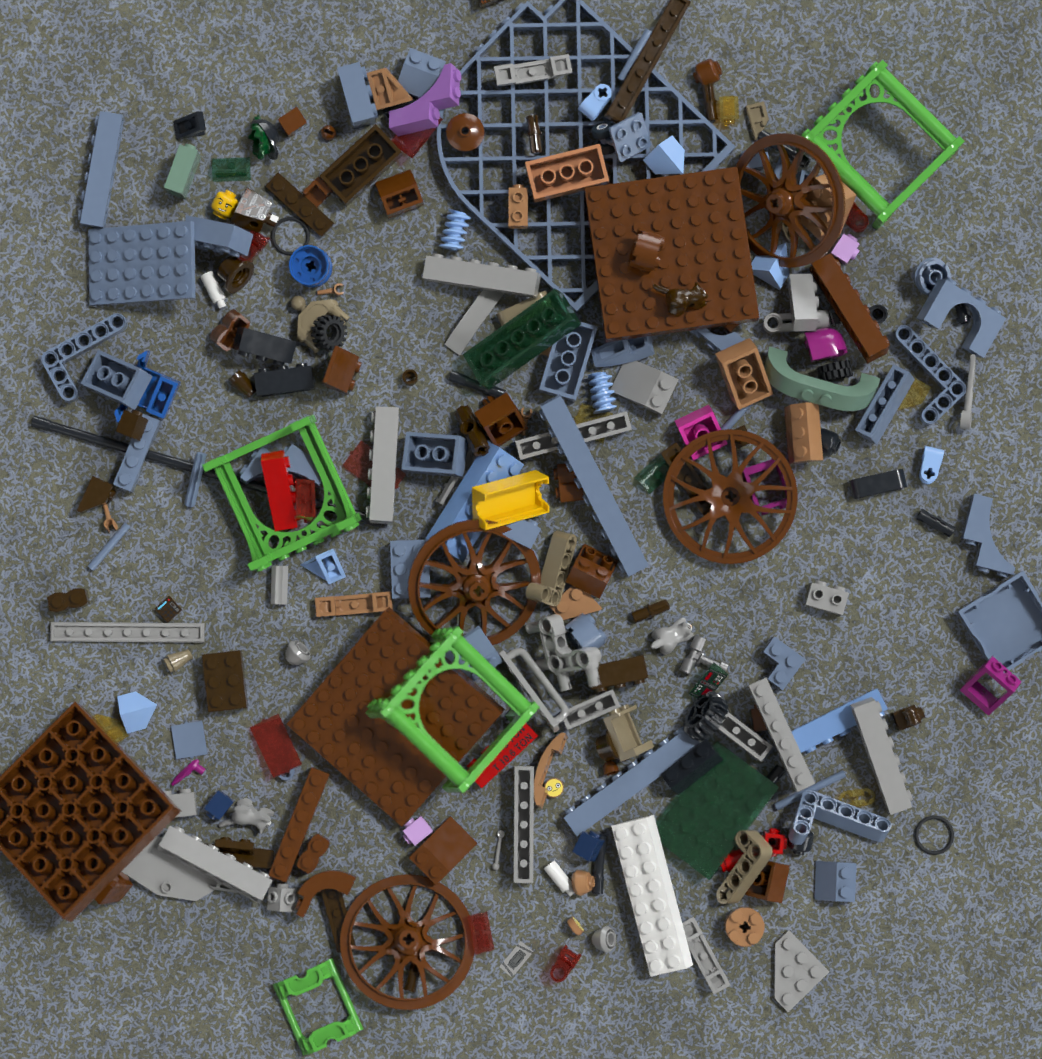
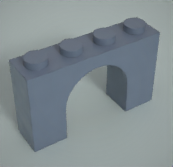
[916,278,1006,358]

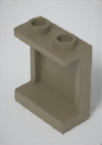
[603,704,654,762]

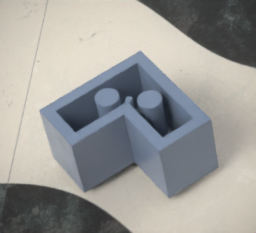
[762,636,806,690]

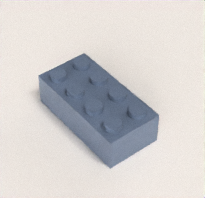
[538,316,598,402]

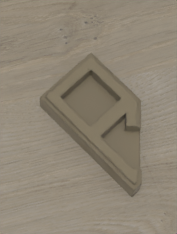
[745,101,769,141]

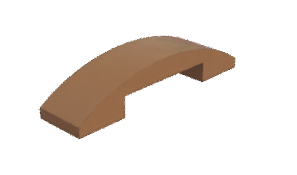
[315,591,393,617]
[534,732,568,809]

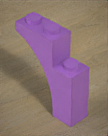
[389,63,461,136]

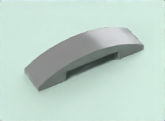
[494,54,572,86]
[444,290,504,356]
[682,917,731,994]

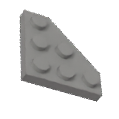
[774,930,829,1012]

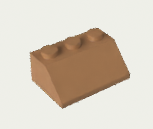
[784,402,823,464]

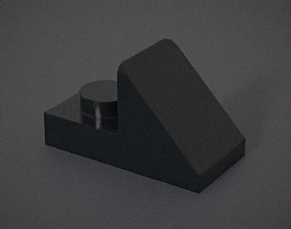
[173,111,206,140]

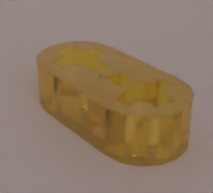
[838,788,875,807]

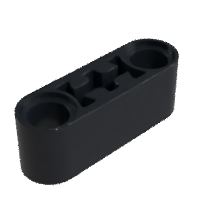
[849,469,907,499]

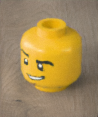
[211,190,239,220]

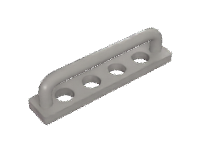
[499,648,568,732]

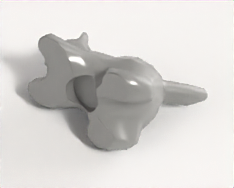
[651,617,694,655]
[219,798,274,834]

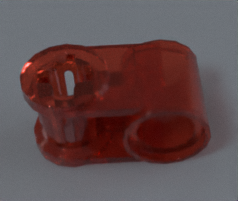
[845,202,869,233]
[238,230,270,262]
[550,944,581,982]

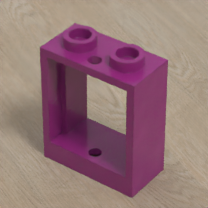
[742,459,787,515]
[960,656,1022,716]

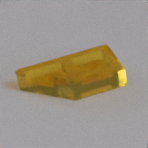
[898,378,931,410]
[94,714,129,743]

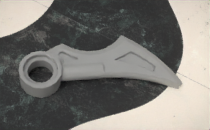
[960,354,976,430]

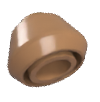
[572,870,595,896]

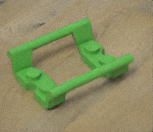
[272,958,363,1056]

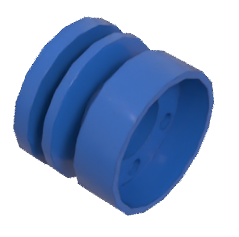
[289,245,333,288]

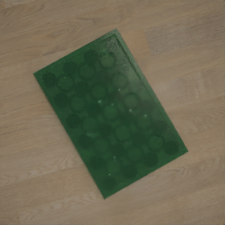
[656,741,779,880]

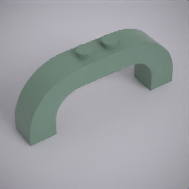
[764,346,880,411]

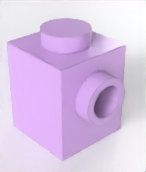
[831,234,860,265]
[403,816,433,846]

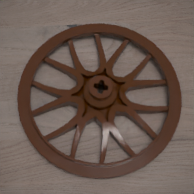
[735,133,845,268]
[663,429,798,564]
[408,519,541,645]
[340,874,475,1010]

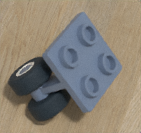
[591,112,651,162]

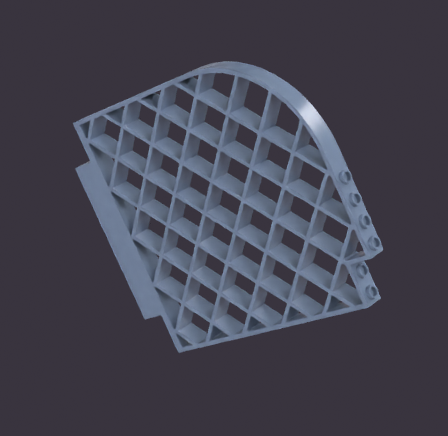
[437,0,736,313]

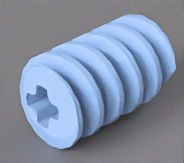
[439,209,471,251]
[588,372,617,414]

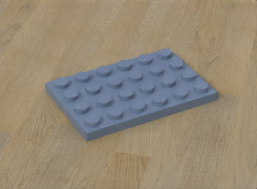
[88,221,196,306]

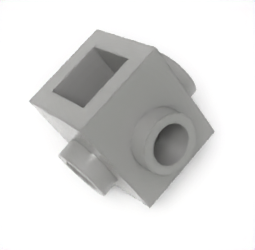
[267,883,296,912]

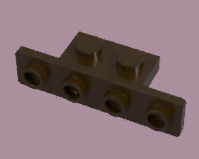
[204,837,274,869]

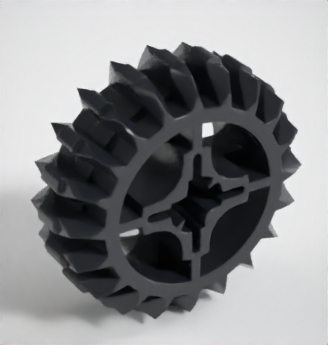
[683,691,729,741]

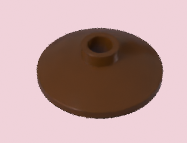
[446,113,484,152]

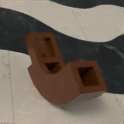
[295,870,357,918]

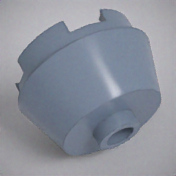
[912,258,951,296]

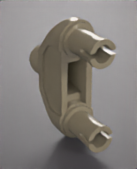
[291,296,350,354]

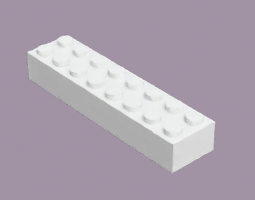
[611,815,693,977]

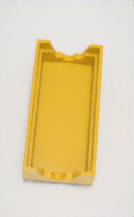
[472,470,549,530]

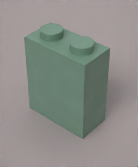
[164,143,201,200]

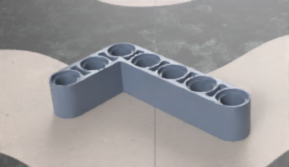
[41,313,128,403]
[894,325,966,425]
[788,790,891,845]

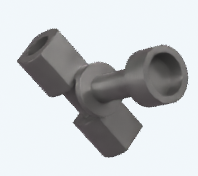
[680,635,729,677]

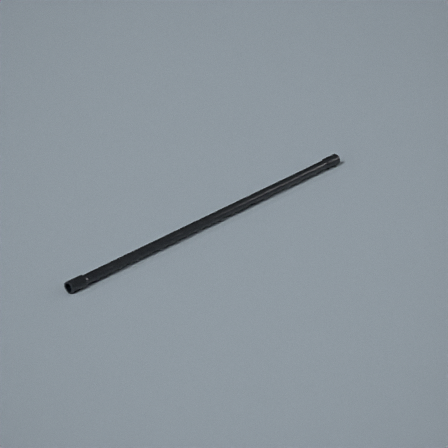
[31,415,381,528]

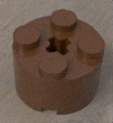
[628,228,665,272]

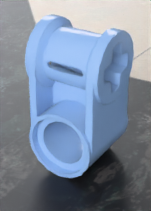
[578,84,612,121]
[919,446,944,484]

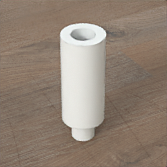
[200,271,226,309]
[544,860,574,896]

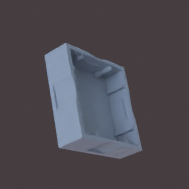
[955,571,1042,673]

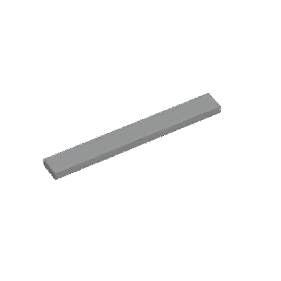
[50,622,205,643]

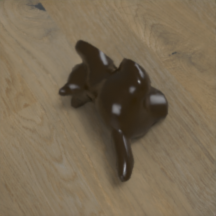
[652,282,708,316]

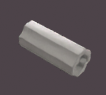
[271,566,288,605]

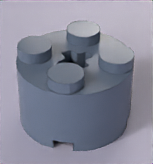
[565,613,607,649]

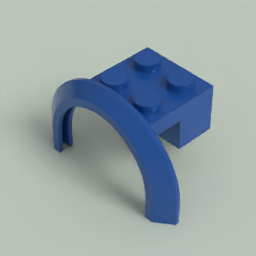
[114,350,181,423]

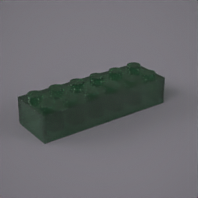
[463,289,581,390]

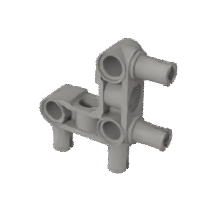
[526,614,601,692]

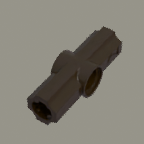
[455,405,490,457]

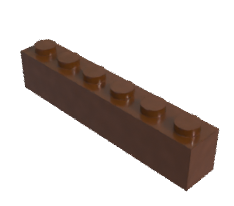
[809,253,890,364]
[269,767,330,882]

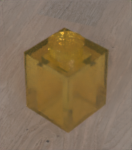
[718,96,739,126]

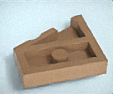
[367,68,413,110]
[549,585,602,620]

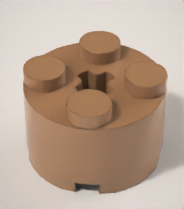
[724,906,765,947]

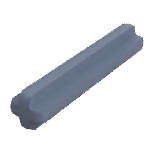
[184,452,207,507]

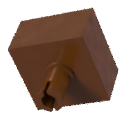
[474,392,528,447]

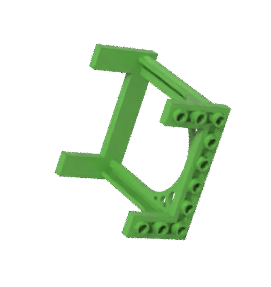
[796,60,965,230]
[202,415,362,572]
[365,626,540,793]

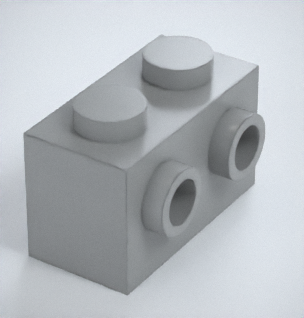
[804,580,849,615]

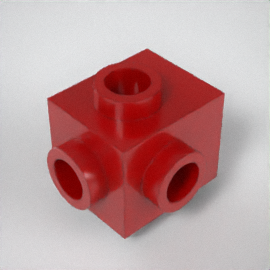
[761,828,787,857]

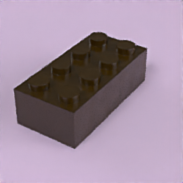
[320,124,403,207]

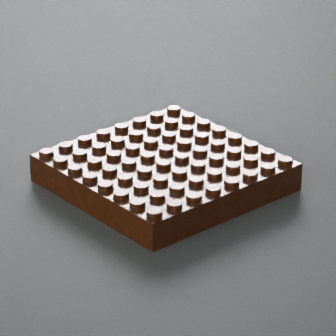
[584,167,759,342]
[286,607,505,826]
[0,702,181,922]

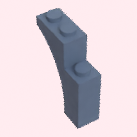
[239,444,322,489]
[961,494,1015,578]

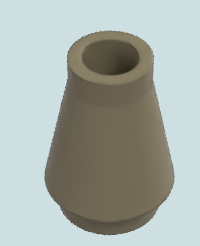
[163,649,193,673]

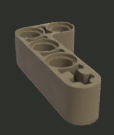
[526,531,577,606]
[716,830,773,904]

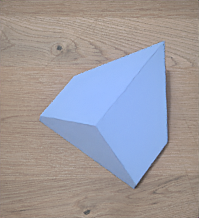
[643,136,685,175]
[752,242,789,290]
[300,549,346,584]
[117,691,157,734]

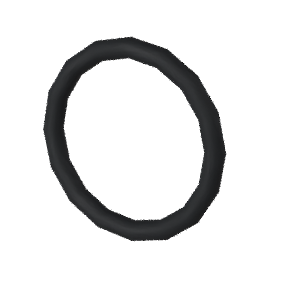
[271,217,310,255]
[914,815,954,855]

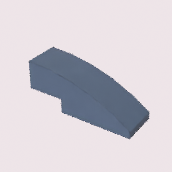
[591,336,655,367]

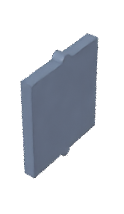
[171,721,208,759]

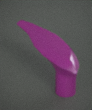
[171,759,205,786]

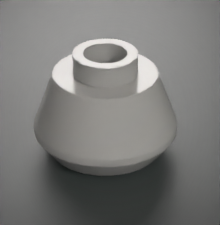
[285,640,310,665]
[592,926,616,953]

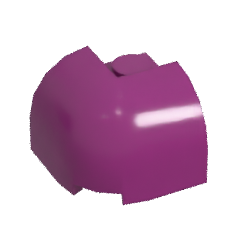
[804,328,848,362]

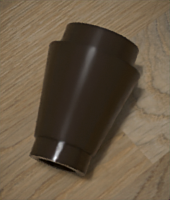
[229,370,256,398]

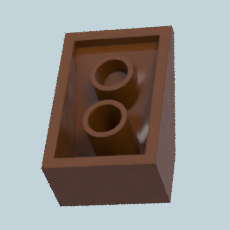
[323,345,362,395]
[409,816,478,885]

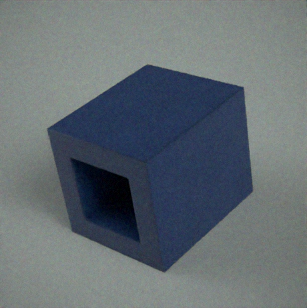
[204,790,235,821]
[572,830,605,861]

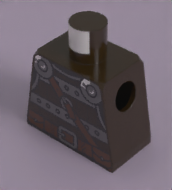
[230,187,279,232]

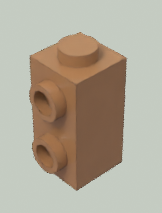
[508,184,528,229]

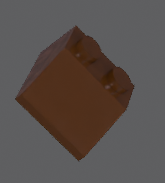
[745,861,790,903]

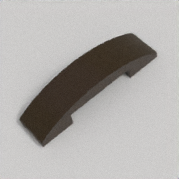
[660,442,712,516]

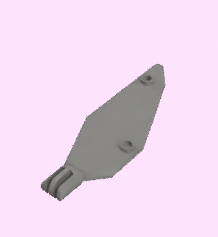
[122,836,238,901]

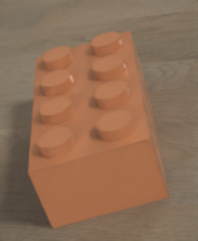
[525,144,609,203]

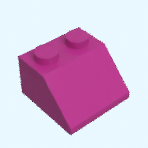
[675,404,728,460]

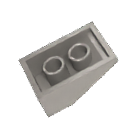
[610,361,679,416]

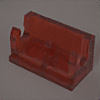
[294,479,316,523]
[468,911,494,954]

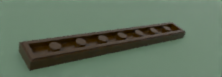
[605,0,691,124]

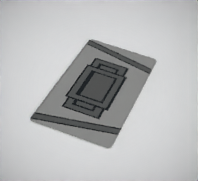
[500,941,533,977]

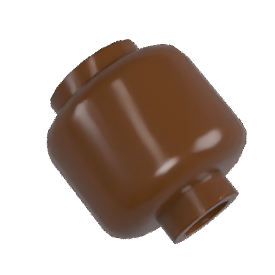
[693,59,722,85]

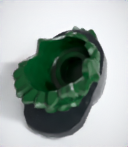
[248,115,279,160]

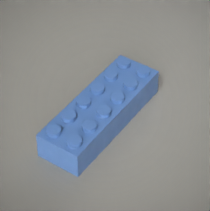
[426,441,524,562]

